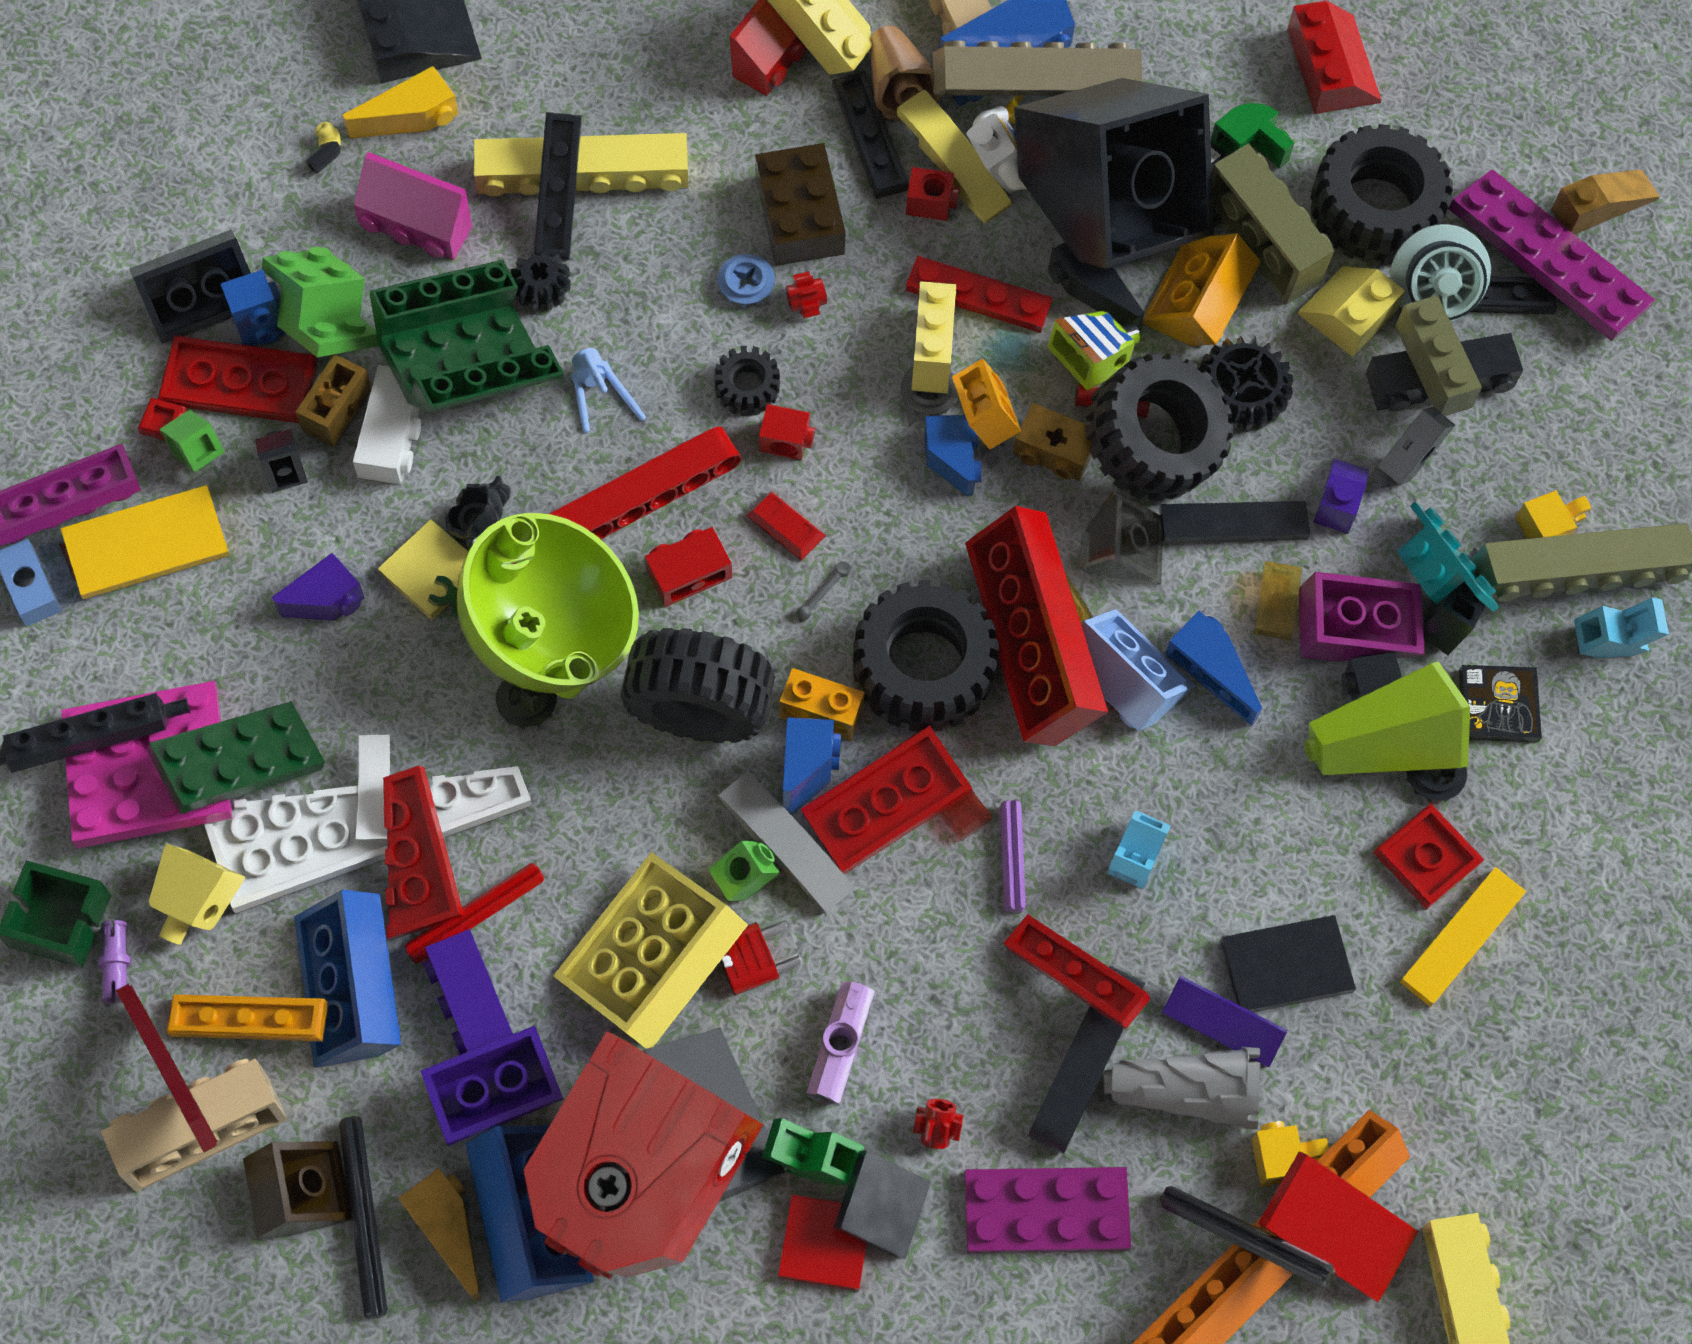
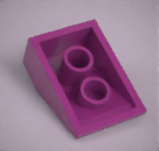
[1298,572,1424,662]

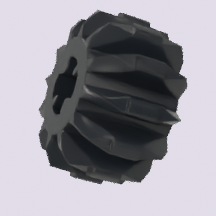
[510,249,571,312]

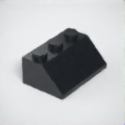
[129,230,251,344]

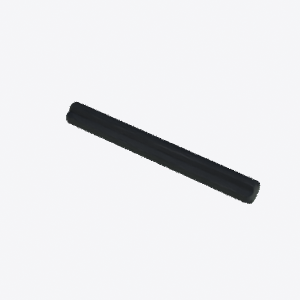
[339,1116,388,1319]
[1159,1186,1336,1287]

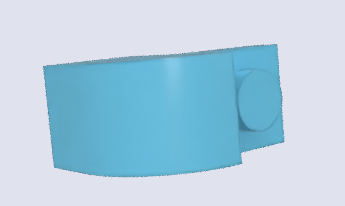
[1574,597,1669,658]
[1107,810,1171,889]

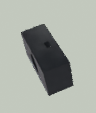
[1378,406,1455,485]

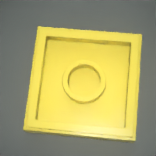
[378,519,468,620]

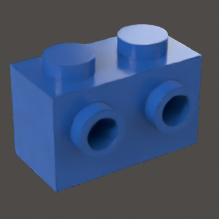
[221,269,286,346]

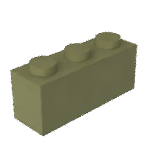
[1395,295,1482,416]

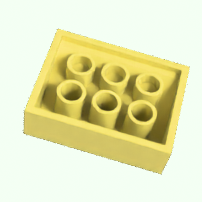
[553,852,748,1049]

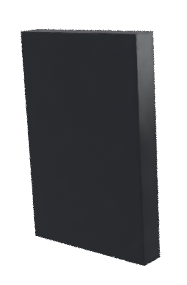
[1220,915,1356,1012]

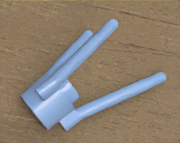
[570,348,645,433]

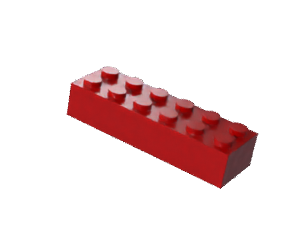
[965,506,1108,746]

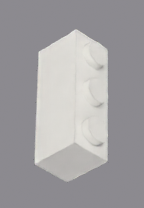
[353,365,421,485]

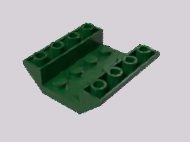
[369,260,564,412]

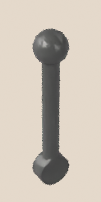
[796,561,851,620]

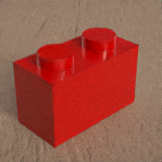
[645,526,732,607]

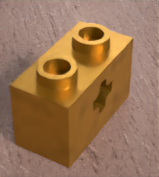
[296,354,372,447]
[1013,403,1093,481]

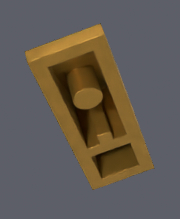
[1551,169,1660,235]
[398,1168,482,1302]

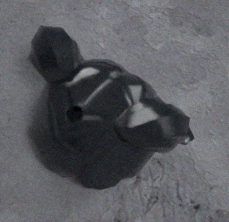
[445,476,511,549]

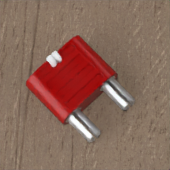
[720,917,802,995]

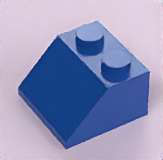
[783,718,841,815]

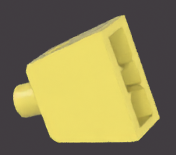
[149,843,245,945]

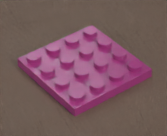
[61,681,233,849]

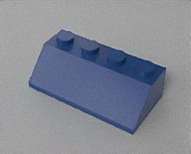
[939,0,1075,107]
[294,890,401,1068]
[465,1125,594,1302]

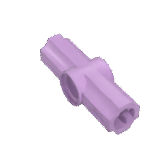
[806,981,875,1106]

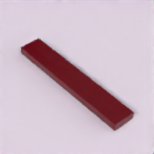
[116,984,218,1153]

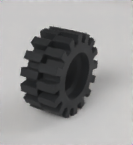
[714,345,780,416]

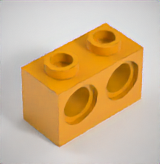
[952,358,1021,450]
[779,668,865,741]

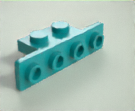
[1396,501,1499,612]

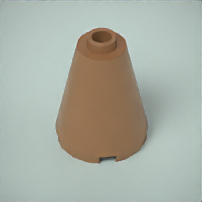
[870,25,941,121]

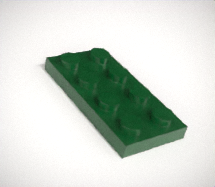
[147,701,325,814]

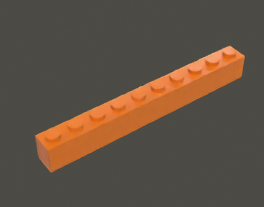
[1132,1110,1410,1344]

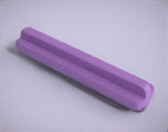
[1000,800,1026,913]

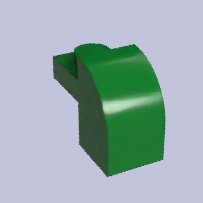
[1211,103,1295,169]
[762,1118,865,1185]

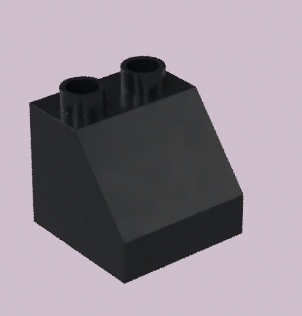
[1014,78,1214,269]

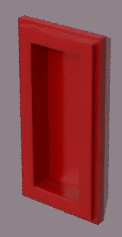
[746,490,826,561]

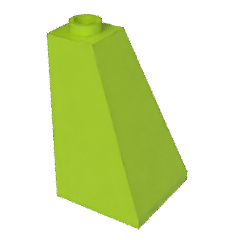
[1304,661,1470,775]

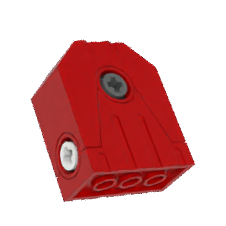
[524,1031,764,1279]

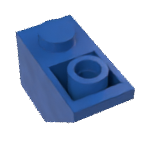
[924,414,981,496]

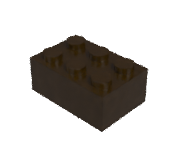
[755,143,846,266]

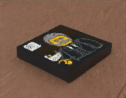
[1459,665,1542,742]

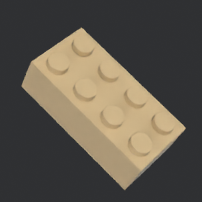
[101,1058,287,1192]

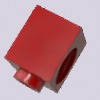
[906,167,959,221]
[759,404,816,460]

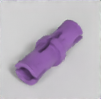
[98,920,131,1004]

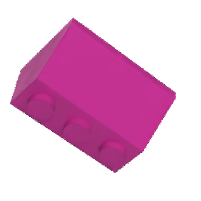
[353,152,472,260]

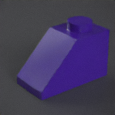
[1313,458,1369,534]
[272,553,365,621]

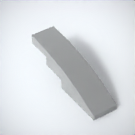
[717,771,855,913]

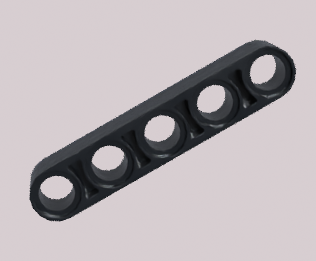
[1027,965,1146,1154]

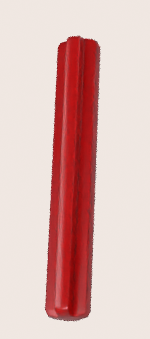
[404,863,544,964]

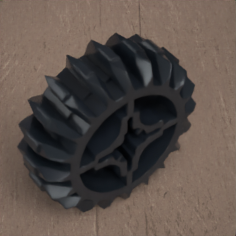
[1197,336,1294,432]

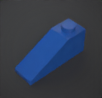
[1165,610,1262,726]

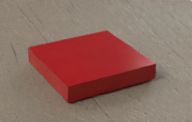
[1373,803,1485,910]
[778,1194,867,1291]

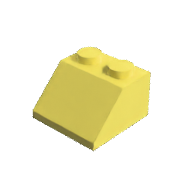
[1297,266,1405,357]

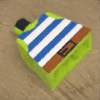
[1047,311,1140,390]

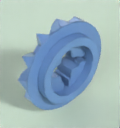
[718,254,775,308]

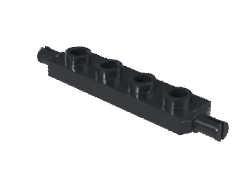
[0,693,191,773]

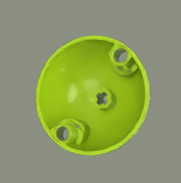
[457,513,639,699]

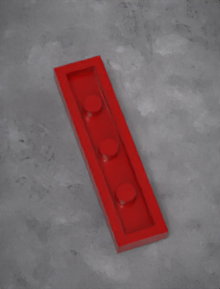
[906,255,1053,333]
[1003,914,1150,1030]

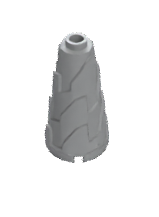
[1104,1047,1260,1129]

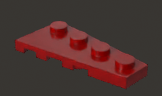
[383,765,464,940]

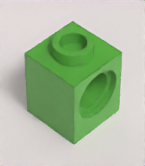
[159,410,225,472]
[708,841,780,901]

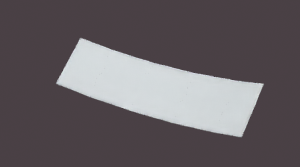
[356,734,390,840]

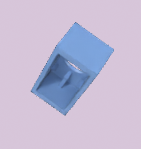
[0,538,62,627]

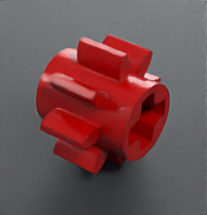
[786,271,827,319]
[913,1098,964,1149]

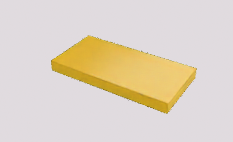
[60,485,230,600]

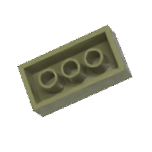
[1212,144,1334,304]

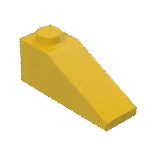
[342,66,459,138]

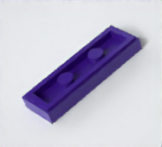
[1162,975,1288,1067]

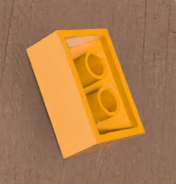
[1142,233,1261,346]

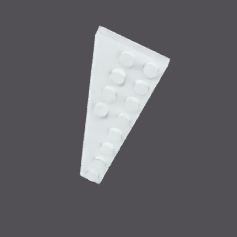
[204,766,532,913]

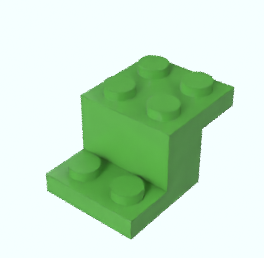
[261,247,379,357]

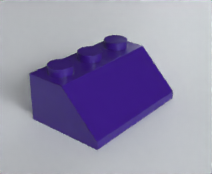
[420,1026,564,1146]

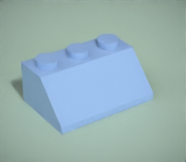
[1081,609,1196,731]

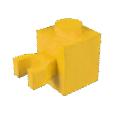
[1515,490,1592,539]
[1251,1121,1329,1187]

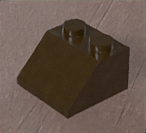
[243,1141,351,1238]

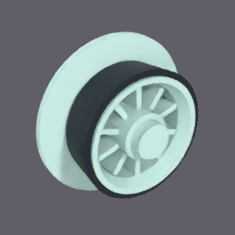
[1390,224,1491,322]

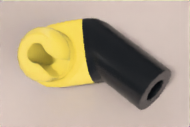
[306,122,341,174]

